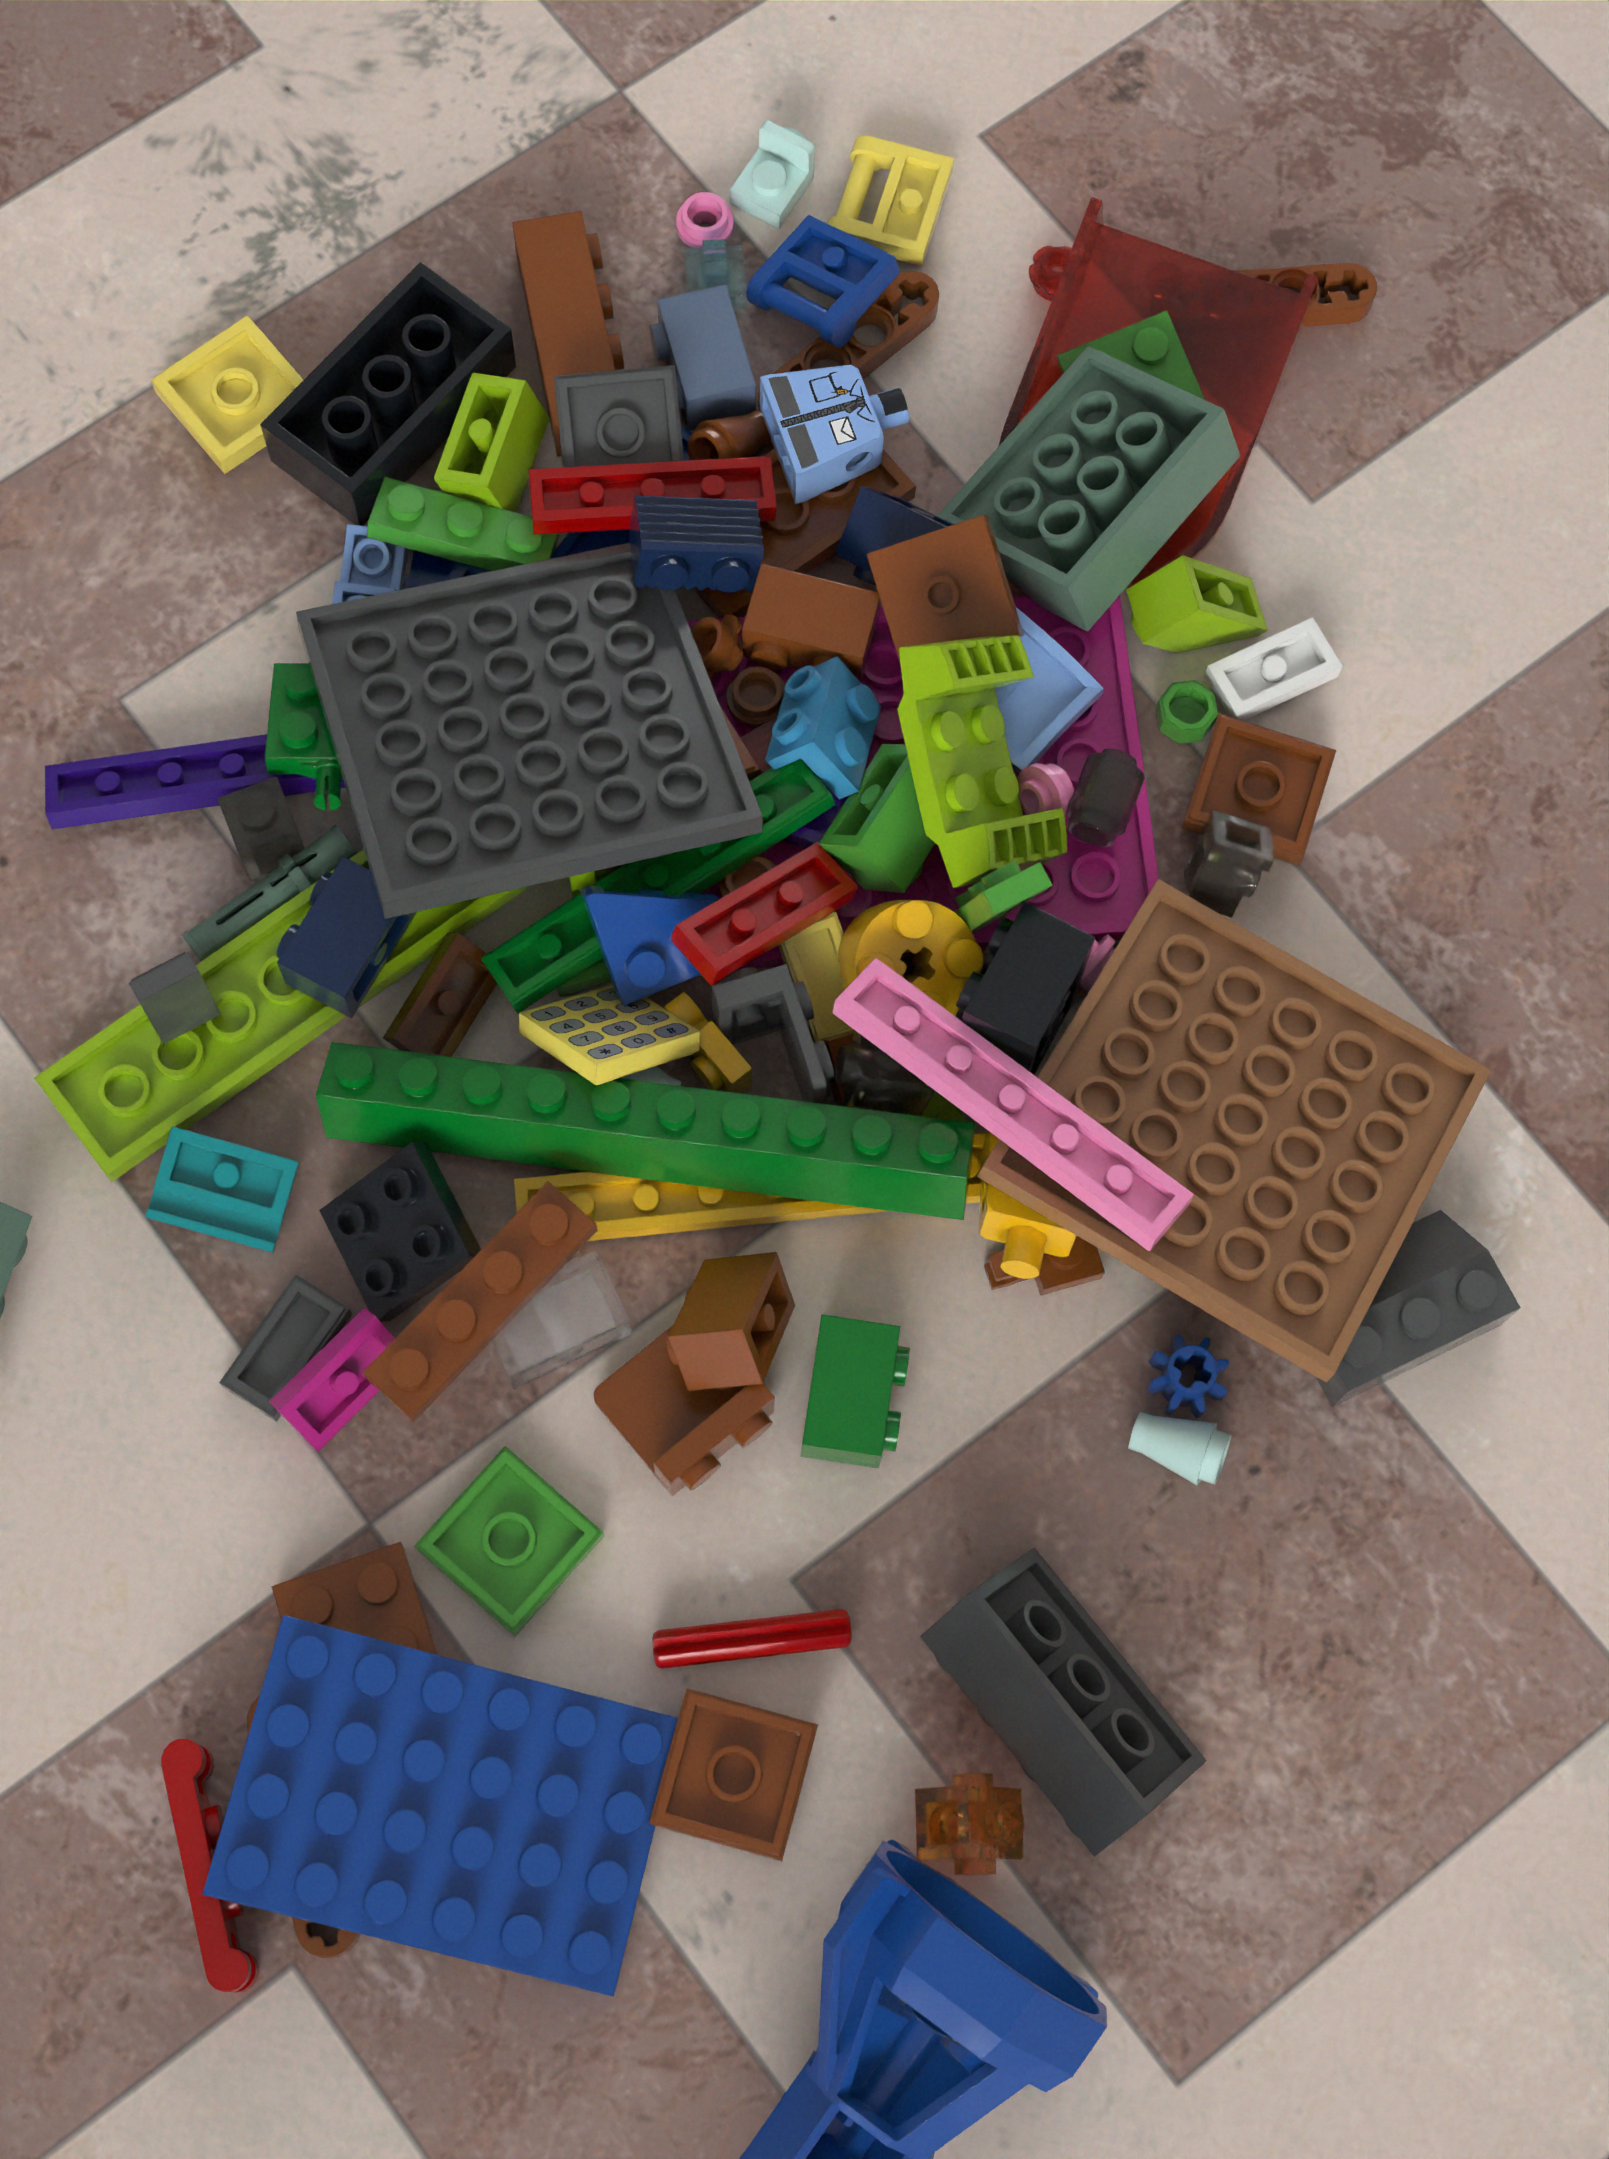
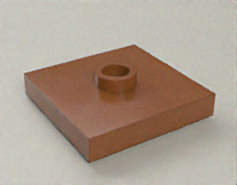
[867,515,1024,665]
[1182,713,1336,866]
[649,1688,818,1862]

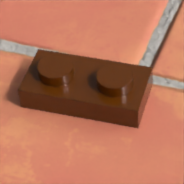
[383,932,497,1057]

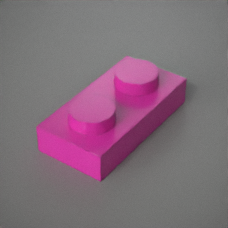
[269,1308,395,1452]

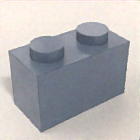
[649,284,756,431]

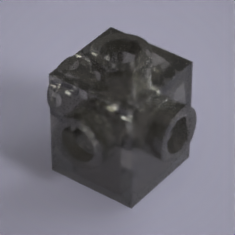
[835,1031,935,1116]

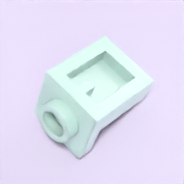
[730,120,815,229]

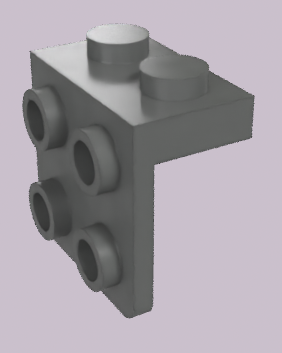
[712,964,834,1104]

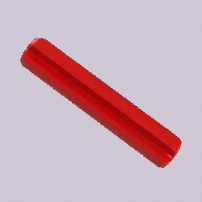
[652,1609,852,1669]

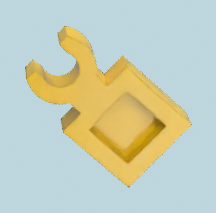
[664,992,752,1094]

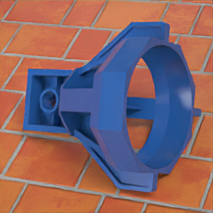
[739,1839,1107,2159]

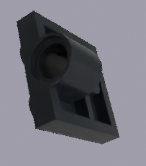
[319,1142,481,1322]

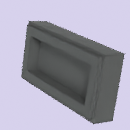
[129,952,221,1044]
[219,1275,352,1422]

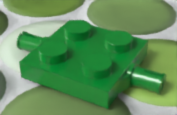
[265,663,343,811]

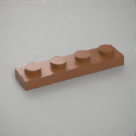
[362,1181,598,1423]

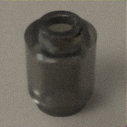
[1066,748,1145,847]

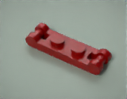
[161,1739,259,1993]

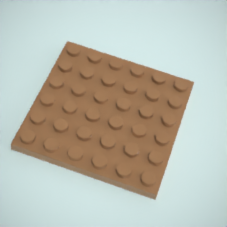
[977,879,1492,1383]

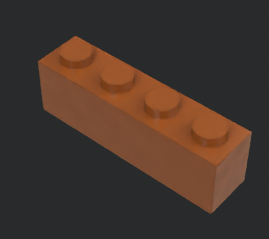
[512,211,624,457]

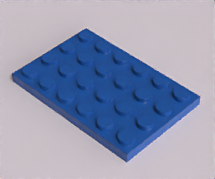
[202,1615,678,1997]

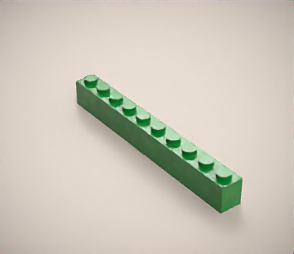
[316,1042,975,1220]

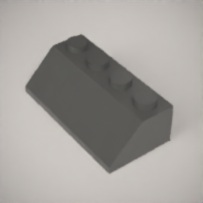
[920,1548,1207,1857]

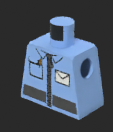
[760,365,909,504]

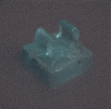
[684,239,747,309]

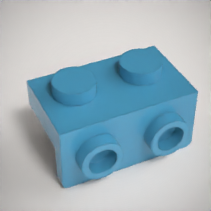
[765,656,881,800]

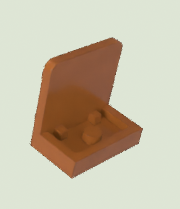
[594,1329,775,1496]

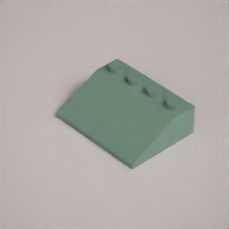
[937,346,1241,632]

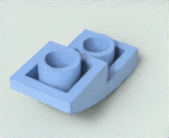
[332,524,409,604]

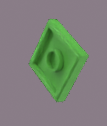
[414,1446,605,1637]

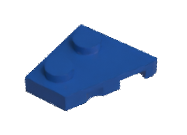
[580,886,719,1006]

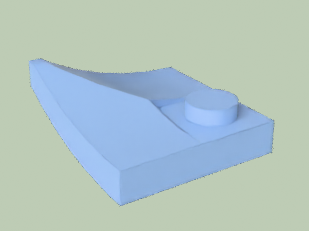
[995,606,1104,773]

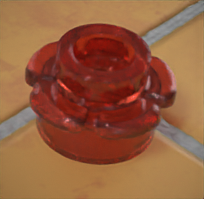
[1028,245,1086,301]

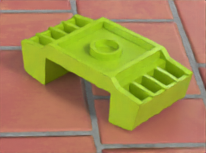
[897,635,1067,888]

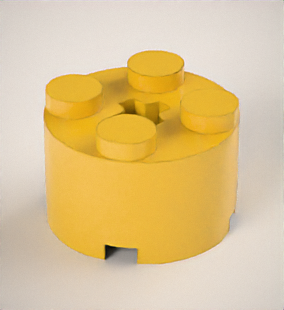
[838,900,983,1016]

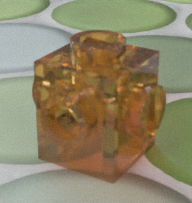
[915,1773,1025,1876]

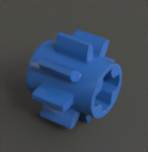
[1146,1334,1229,1419]

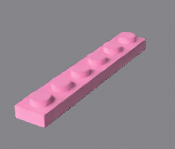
[832,958,1194,1252]

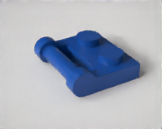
[746,214,900,347]

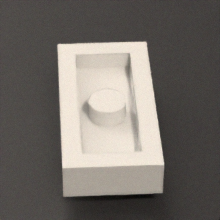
[1204,617,1343,721]

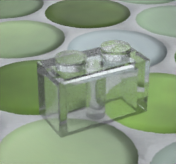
[491,1250,632,1390]

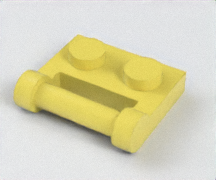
[827,135,954,266]

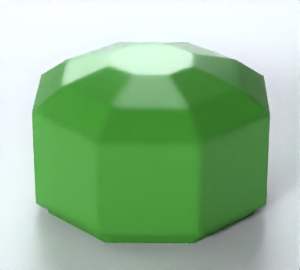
[1155,680,1218,744]

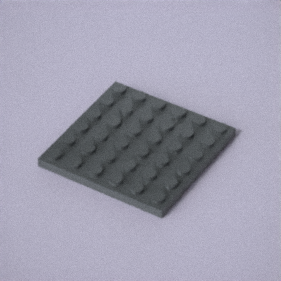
[296,543,763,919]

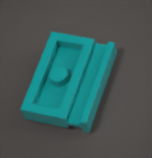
[145,1126,300,1253]

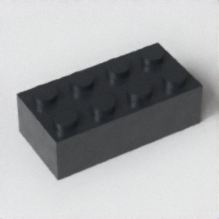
[260,262,516,526]

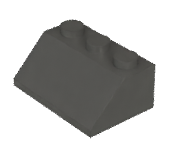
[1316,1210,1521,1407]

